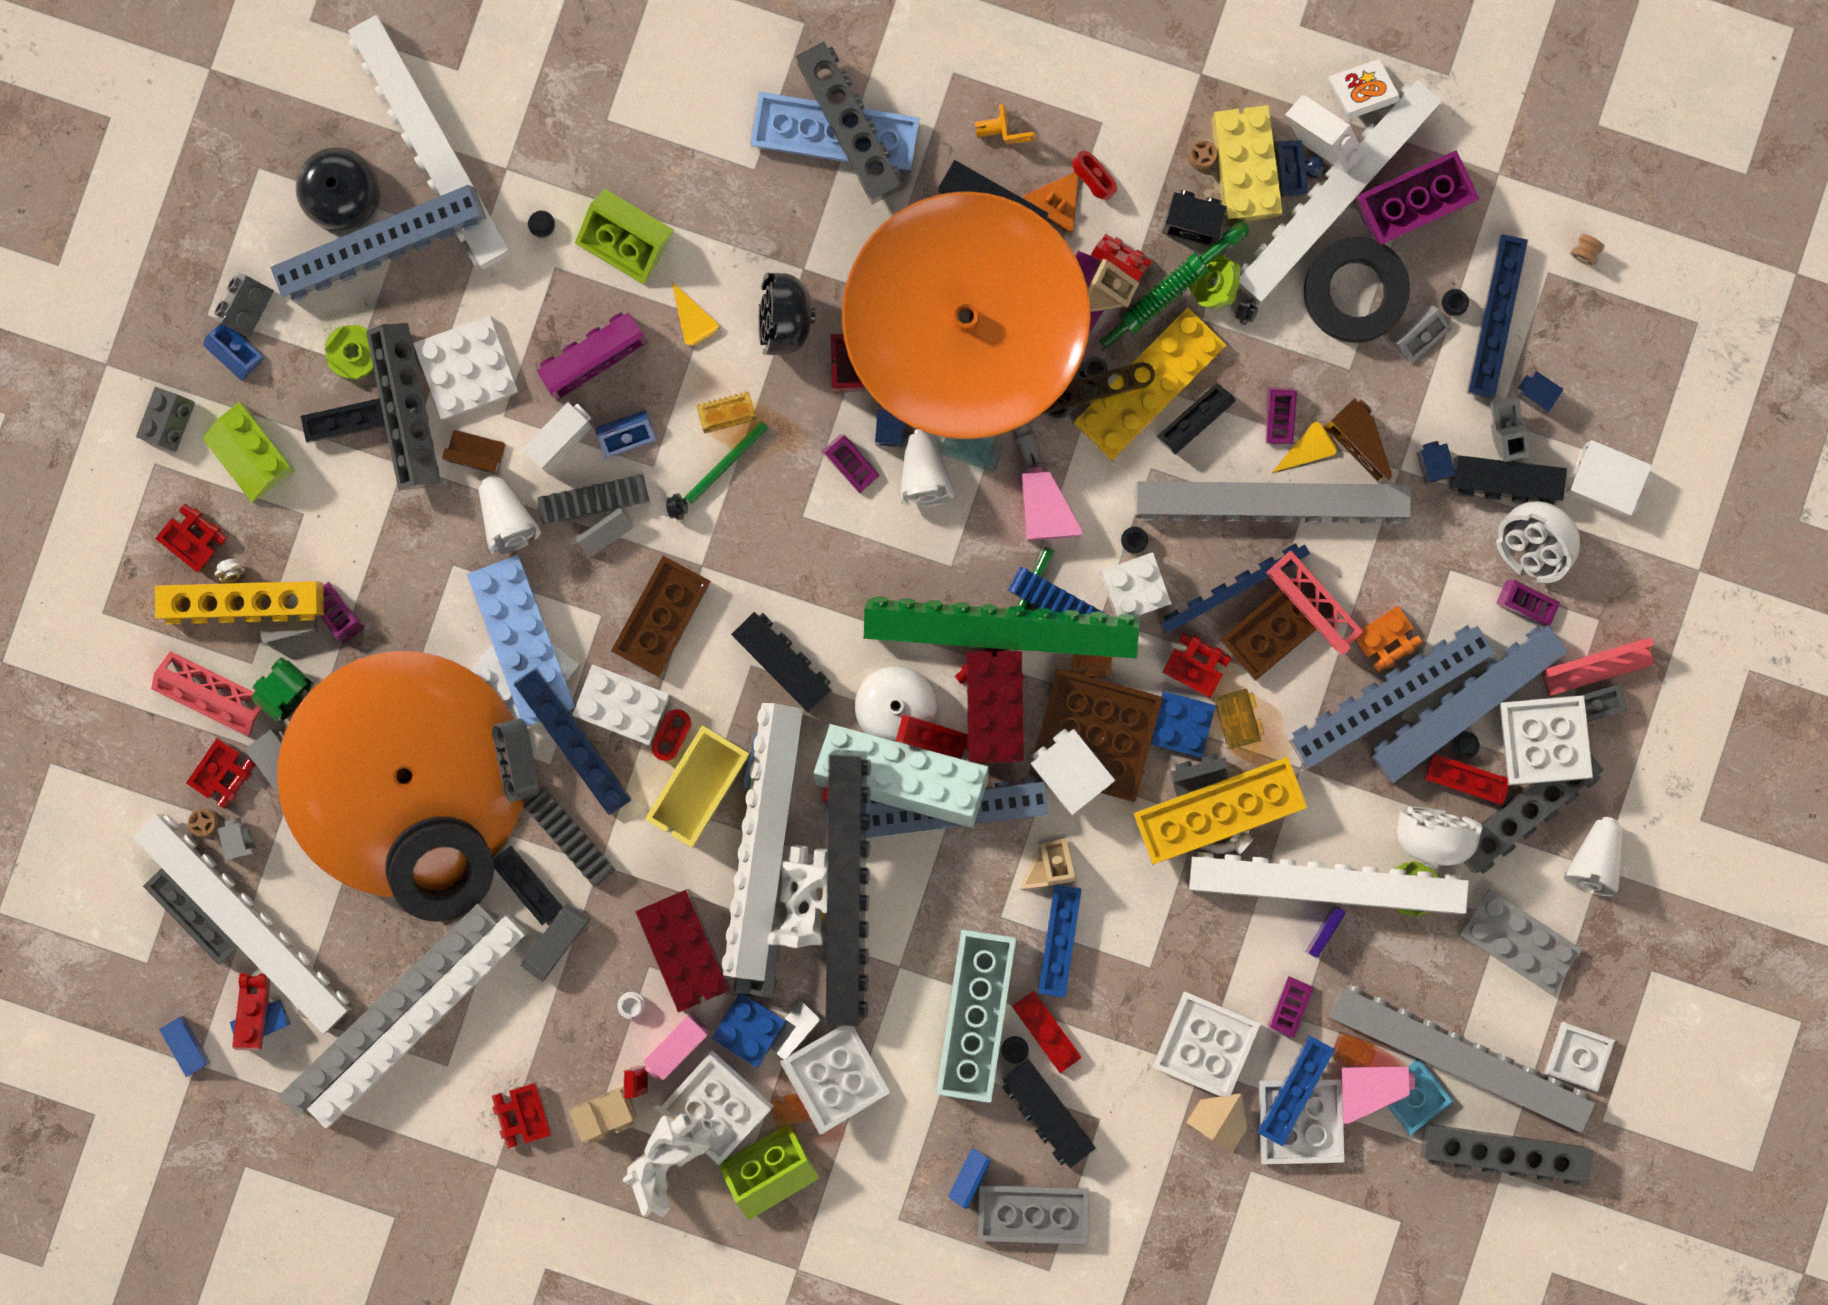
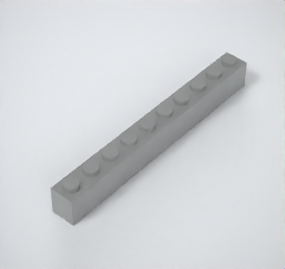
[1135,481,1411,524]
[278,903,499,1116]
[1328,985,1595,1133]

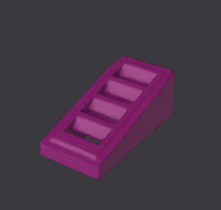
[1266,387,1297,444]
[822,434,880,493]
[1496,580,1560,626]
[320,581,365,643]
[1267,976,1314,1038]

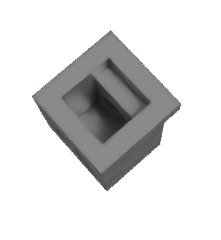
[218,818,257,860]

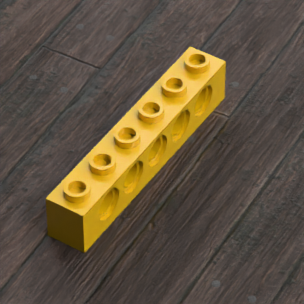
[155,581,324,625]

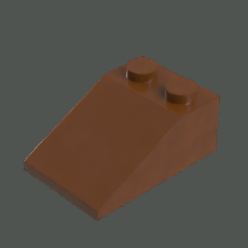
[1324,398,1392,484]

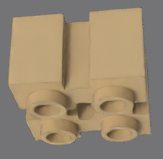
[569,1086,637,1144]

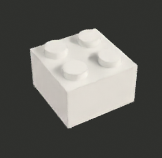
[1099,552,1171,618]

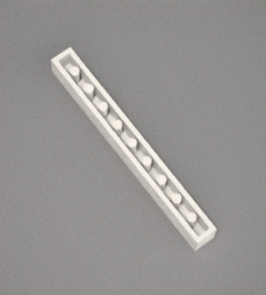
[348,15,512,270]
[1238,80,1442,306]
[722,703,803,981]
[132,814,351,1034]
[1189,852,1468,915]
[307,914,528,1129]

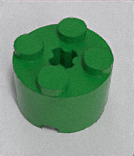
[251,657,314,723]

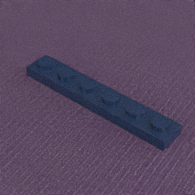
[1467,234,1528,399]
[1160,543,1310,634]
[514,667,631,815]

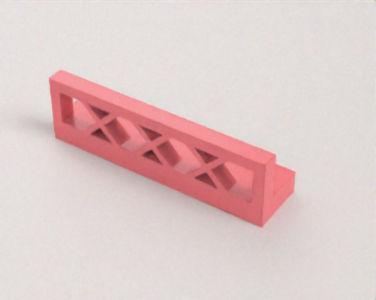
[1266,551,1363,655]
[1541,637,1655,696]
[151,651,262,737]

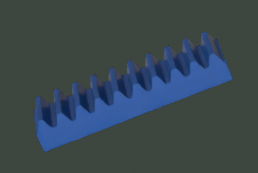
[1007,567,1110,616]
[1038,885,1082,997]
[1257,1035,1335,1147]

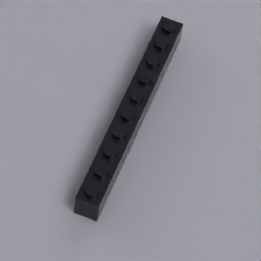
[826,749,871,1027]

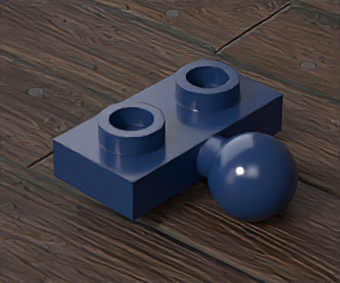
[1273,140,1326,197]

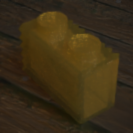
[697,391,757,433]
[1213,688,1264,750]

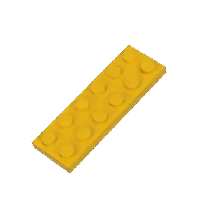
[1073,307,1226,461]
[1133,757,1307,865]

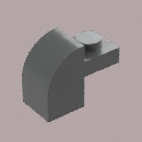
[1490,396,1532,462]

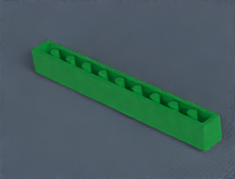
[863,596,1140,659]

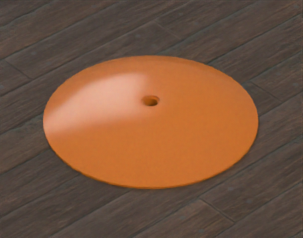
[842,192,1090,439]
[277,651,524,897]

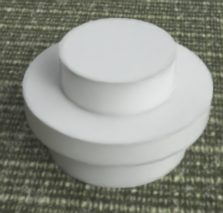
[617,992,645,1019]

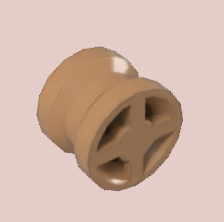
[1188,140,1217,171]
[1570,234,1605,266]
[188,809,220,836]

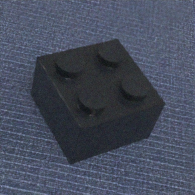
[1162,190,1227,247]

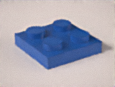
[1150,691,1216,758]
[711,993,787,1068]

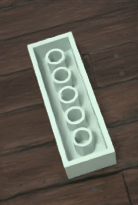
[813,724,989,828]
[936,929,1016,1103]

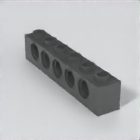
[795,41,903,205]
[366,323,441,491]
[1464,753,1604,874]
[1420,1123,1593,1186]

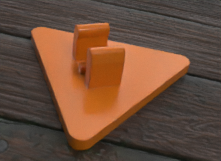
[1023,173,1078,232]

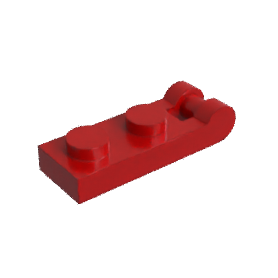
[232,973,270,1050]

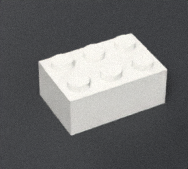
[572,664,671,746]

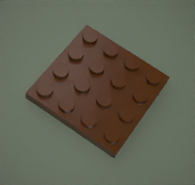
[1029,668,1163,802]

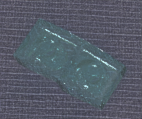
[940,437,1004,473]

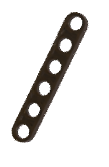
[1039,362,1155,416]

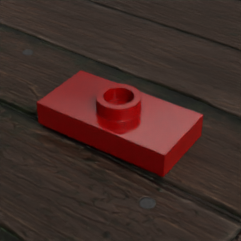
[623,1066,648,1098]

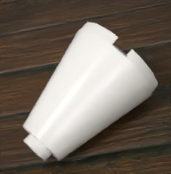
[900,429,954,507]
[478,476,541,554]
[1564,817,1623,896]

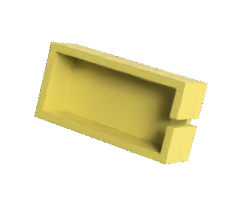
[1211,105,1282,225]
[645,725,750,848]

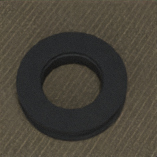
[1304,237,1410,343]
[385,816,494,922]

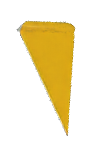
[671,281,719,346]
[1272,421,1337,473]

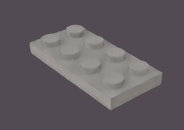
[1459,889,1582,995]
[977,1184,1089,1245]

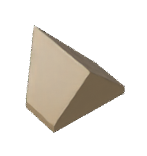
[1088,259,1139,312]
[1020,838,1076,889]
[1186,1093,1247,1152]

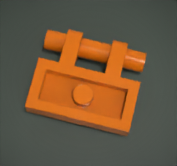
[1355,605,1423,674]

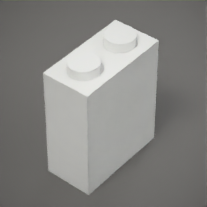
[1285,95,1364,173]
[522,402,593,474]
[1565,440,1653,518]
[1030,729,1115,815]

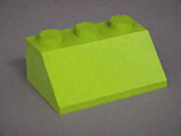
[575,188,674,285]
[202,402,296,503]
[718,1123,820,1220]

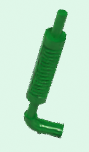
[1099,222,1249,349]

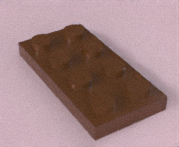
[611,555,711,677]
[1219,572,1333,681]

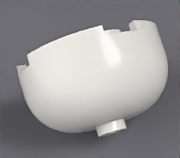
[1496,502,1580,583]
[855,666,937,745]
[1397,806,1482,868]

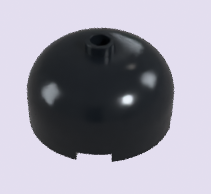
[295,147,380,231]
[759,273,815,356]

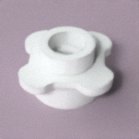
[215,559,245,583]

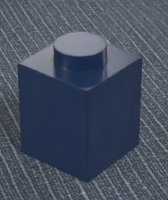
[1517,371,1564,415]
[875,408,904,447]
[1417,441,1456,484]

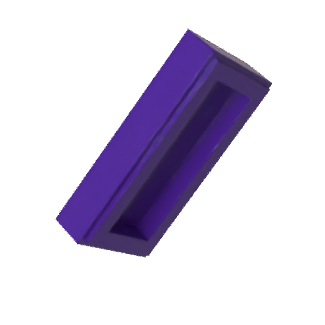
[1305,906,1346,958]

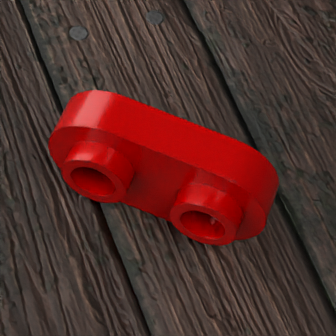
[1072,151,1118,200]
[651,709,691,761]

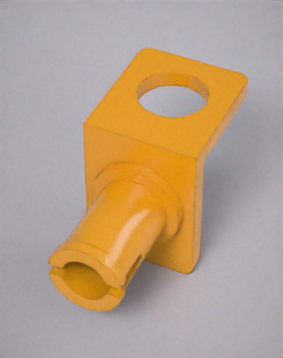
[975,104,1038,145]

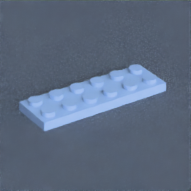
[750,92,920,173]
[467,555,576,727]

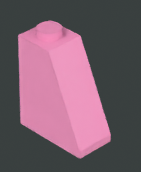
[1021,467,1082,541]
[643,1012,710,1080]
[1342,1067,1415,1124]

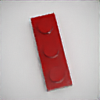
[895,714,968,759]
[1424,753,1509,805]
[1012,990,1082,1073]

